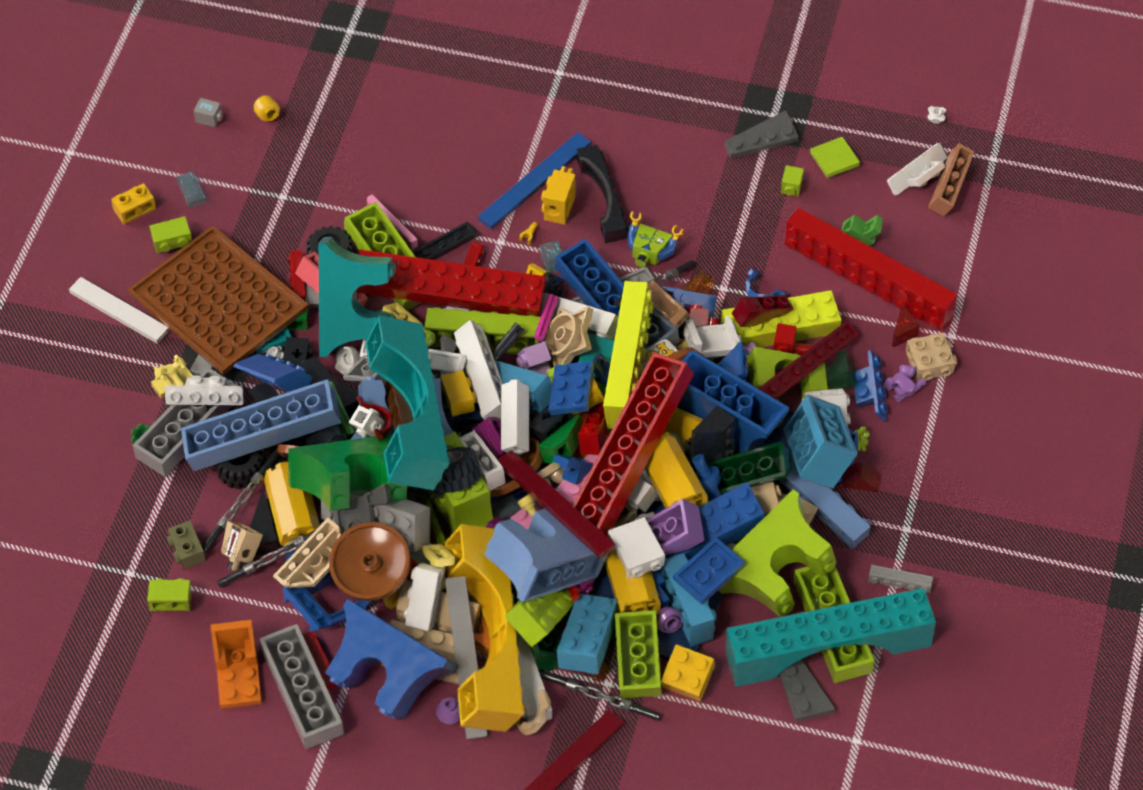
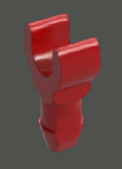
[567,585,582,601]

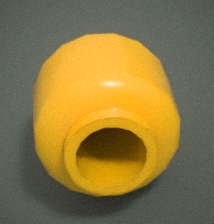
[254,95,280,122]

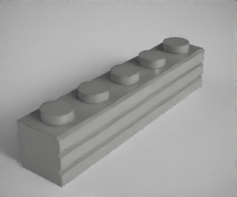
[868,565,933,593]

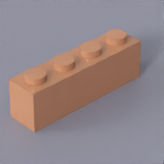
[928,143,975,217]

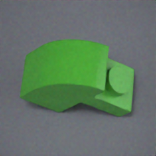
[841,215,883,246]

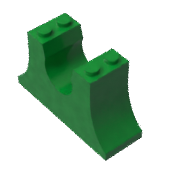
[288,434,407,511]

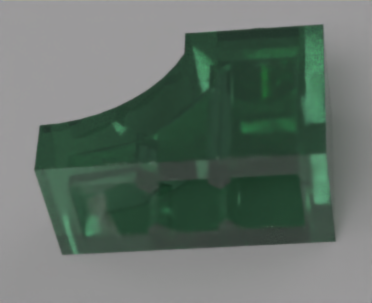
[826,349,856,390]

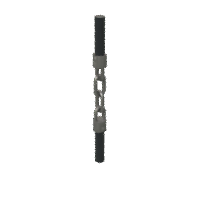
[614,260,695,307]
[202,450,280,553]
[217,530,316,588]
[539,669,661,721]

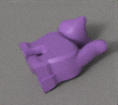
[884,364,926,403]

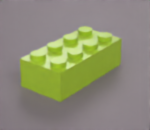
[504,588,575,647]
[615,610,662,698]

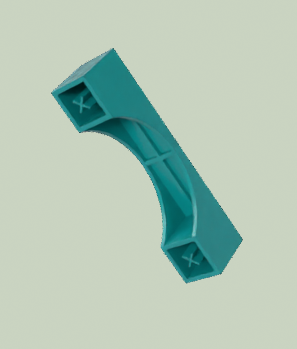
[365,315,450,490]
[725,588,936,687]

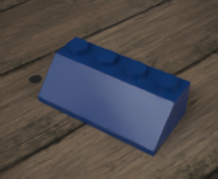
[234,353,312,392]

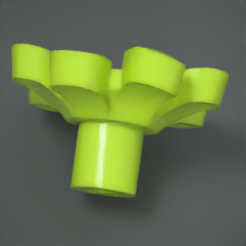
[855,426,870,452]

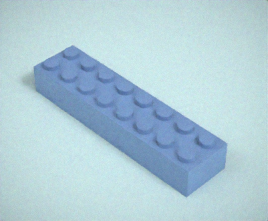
[181,379,341,471]

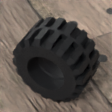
[306,226,354,255]
[215,449,265,489]

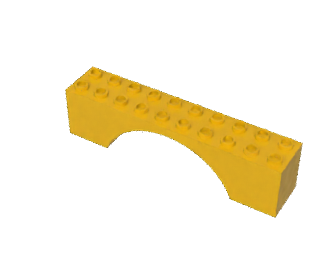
[445,524,525,732]

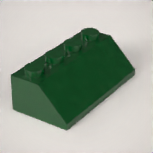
[708,441,792,495]
[513,585,561,671]

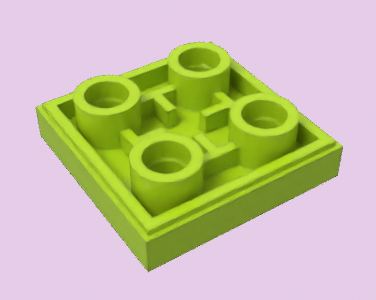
[810,137,860,178]

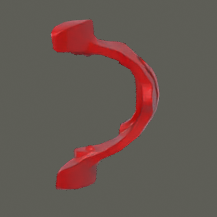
[356,396,392,441]

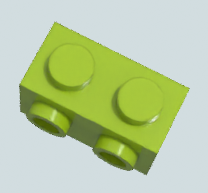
[149,216,192,253]
[147,578,192,611]

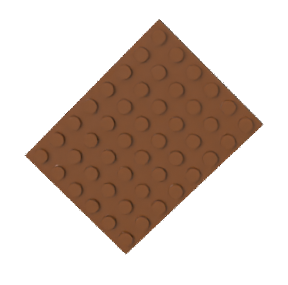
[127,225,310,376]

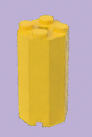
[644,432,708,508]
[264,462,320,547]
[605,549,660,614]

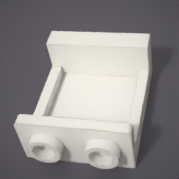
[683,316,741,358]
[607,517,665,579]

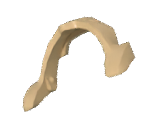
[515,689,551,735]

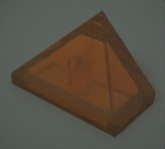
[681,270,715,295]

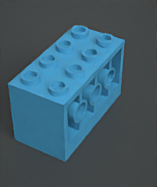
[783,394,858,488]

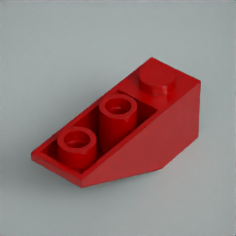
[578,403,607,455]

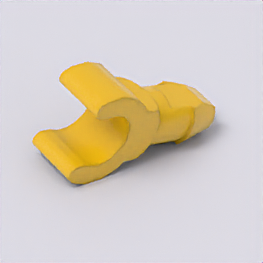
[520,222,537,245]

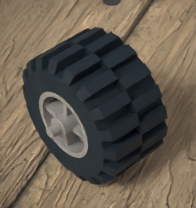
[435,447,482,493]

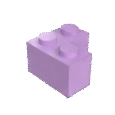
[516,341,551,381]

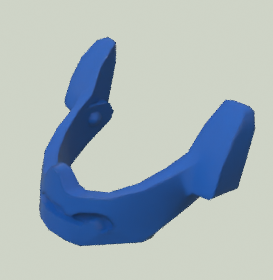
[746,269,790,297]

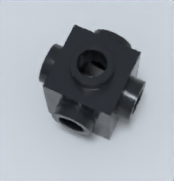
[543,272,565,297]

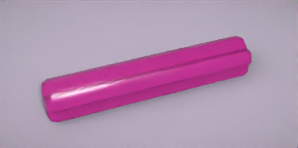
[534,294,559,342]

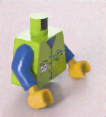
[627,211,685,267]

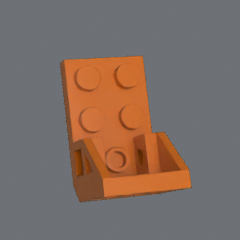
[211,620,262,709]

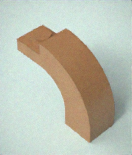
[648,280,690,328]

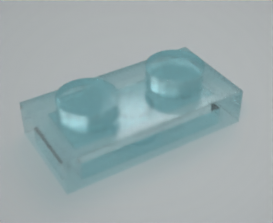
[176,171,206,208]

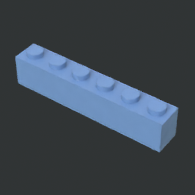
[778,449,871,549]

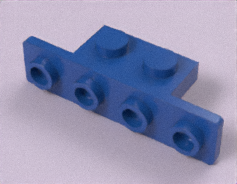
[852,350,888,422]

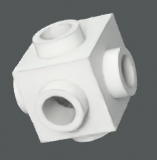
[349,406,385,438]

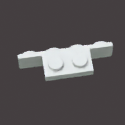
[887,143,947,195]
[165,376,243,405]

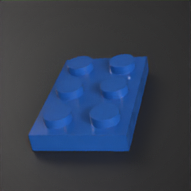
[548,361,594,415]
[673,537,745,605]

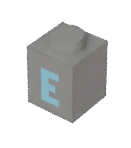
[194,98,223,127]

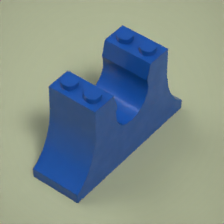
[681,350,789,455]
[325,599,458,720]

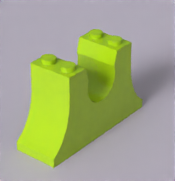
[425,432,493,535]
[717,489,837,617]

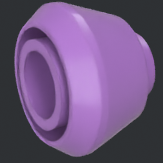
[657,607,682,633]
[436,697,460,724]

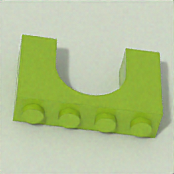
[747,347,828,399]

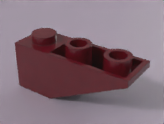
[731,295,794,327]

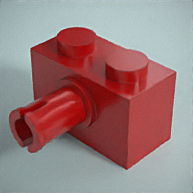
[773,323,813,355]

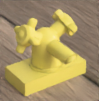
[151,355,193,399]
[422,544,455,591]

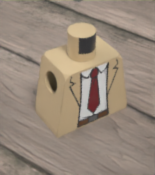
[221,521,263,571]

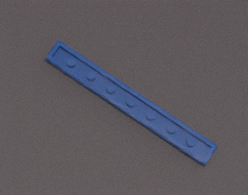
[478,132,591,230]

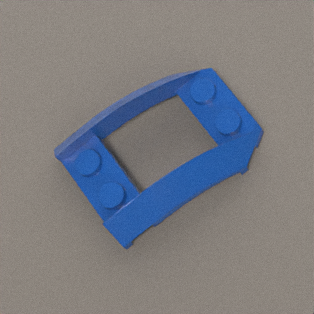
[283,571,372,631]

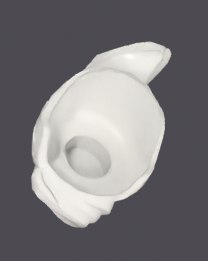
[335,345,361,375]

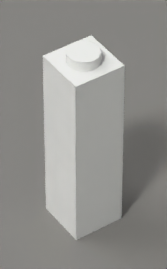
[501,380,529,455]

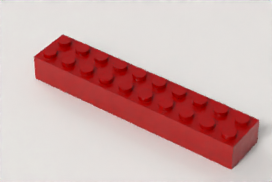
[785,208,958,331]
[357,249,547,317]
[572,352,694,536]

